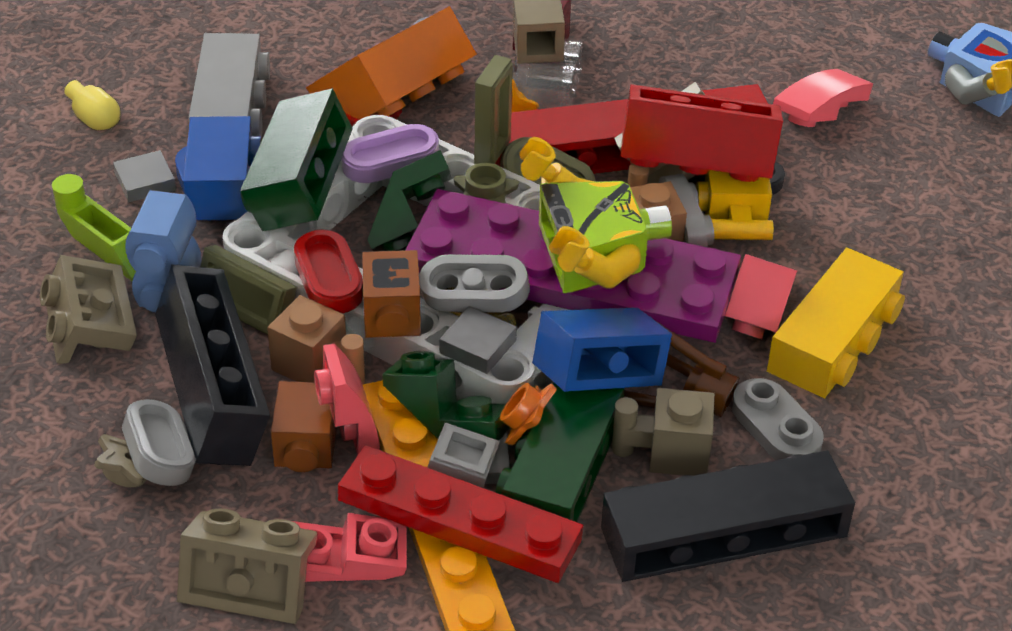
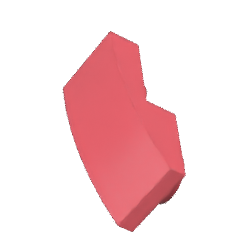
[773,69,873,127]
[314,344,380,456]
[292,513,407,582]

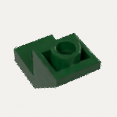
[367,150,452,252]
[382,351,510,441]

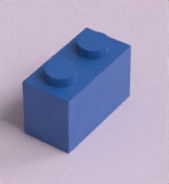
[183,116,262,220]
[532,307,672,392]

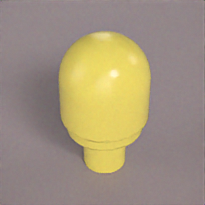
[64,80,121,130]

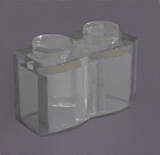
[512,38,584,109]

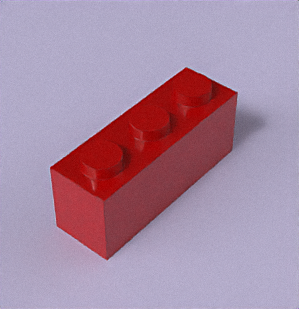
[621,84,783,182]

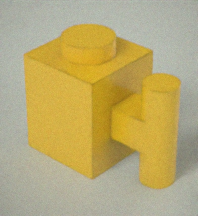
[696,170,774,240]

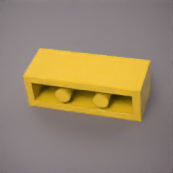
[767,247,905,399]

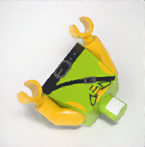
[519,137,672,293]

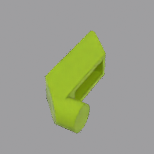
[52,174,136,281]

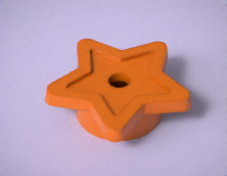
[500,383,557,446]

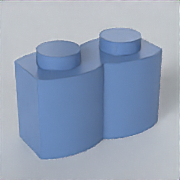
[125,190,201,313]

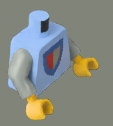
[928,23,1012,117]

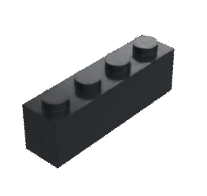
[155,264,270,466]
[601,450,856,582]

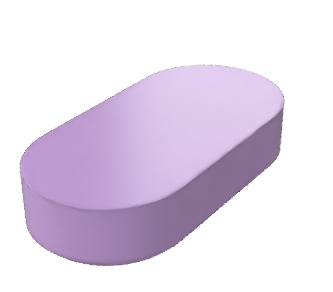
[341,124,439,183]

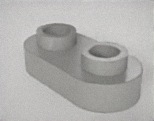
[658,174,714,247]
[419,254,530,312]
[732,378,824,460]

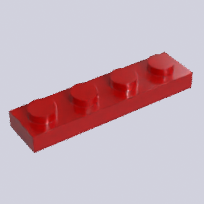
[338,445,583,584]

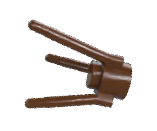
[623,322,740,418]

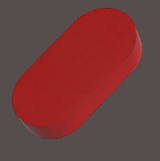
[294,229,363,314]

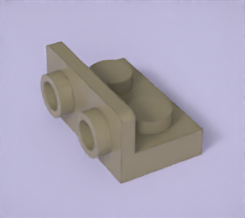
[40,255,137,364]
[177,508,317,624]

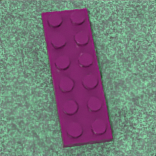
[405,189,741,343]

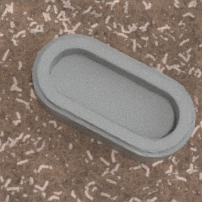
[122,399,196,486]

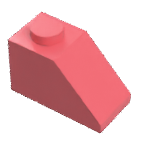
[724,254,797,340]

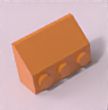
[306,6,477,120]

